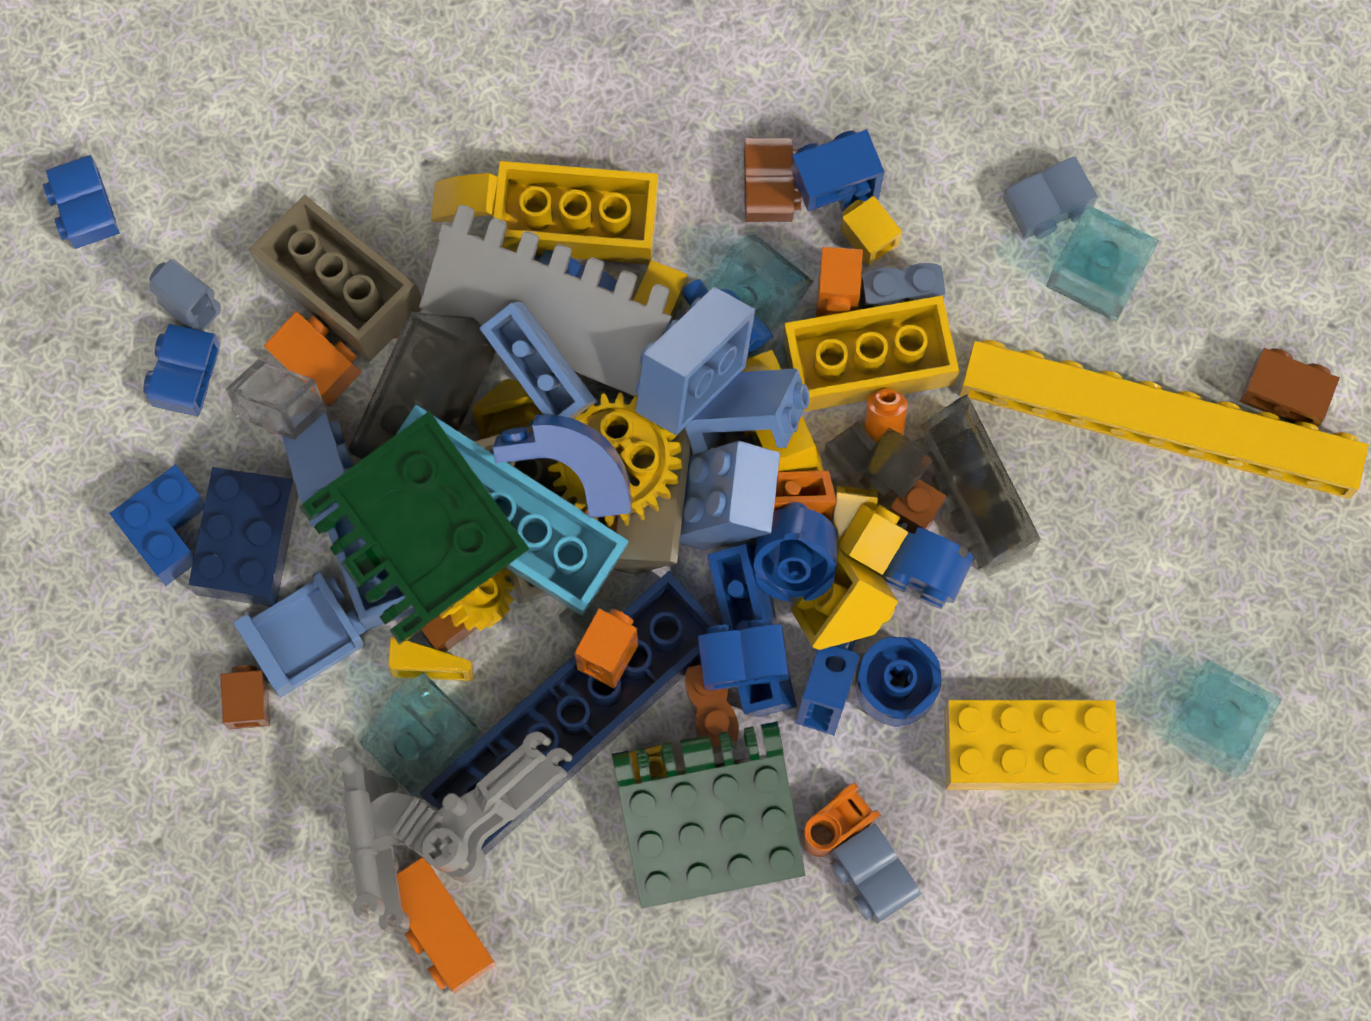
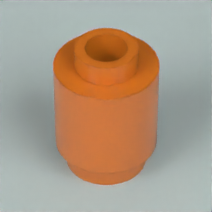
[864,389,908,450]

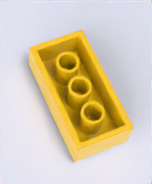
[493,161,659,265]
[783,295,959,412]
[944,700,1119,790]

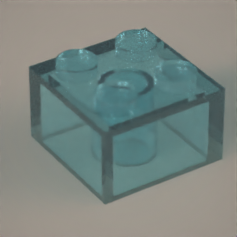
[1046,204,1160,322]
[1162,659,1282,778]

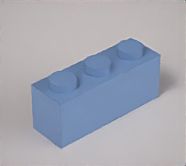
[479,302,597,419]
[278,407,353,526]

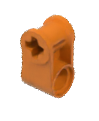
[801,782,881,857]

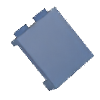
[685,368,809,454]
[233,571,366,698]

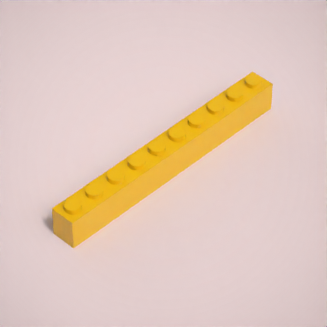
[959,340,1369,499]

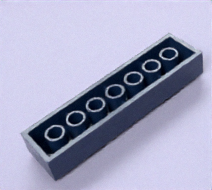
[419,571,719,855]

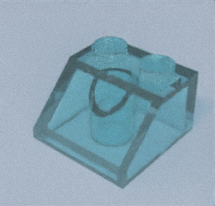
[706,232,814,353]
[360,673,482,798]

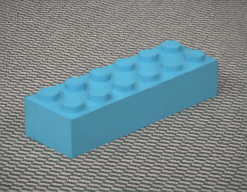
[396,405,629,616]

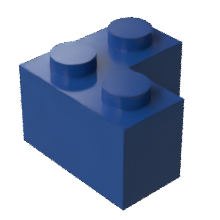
[791,129,885,212]
[109,464,205,586]

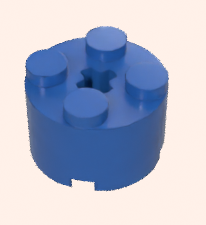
[753,502,839,602]
[883,523,974,609]
[855,636,941,727]

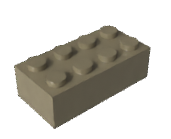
[248,194,422,362]

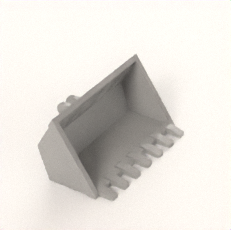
[419,205,672,396]

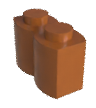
[744,138,801,222]
[685,665,739,754]

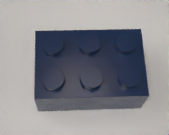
[188,467,298,607]

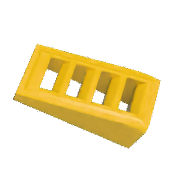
[388,637,474,681]

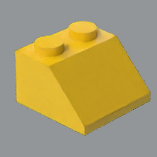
[791,547,899,650]

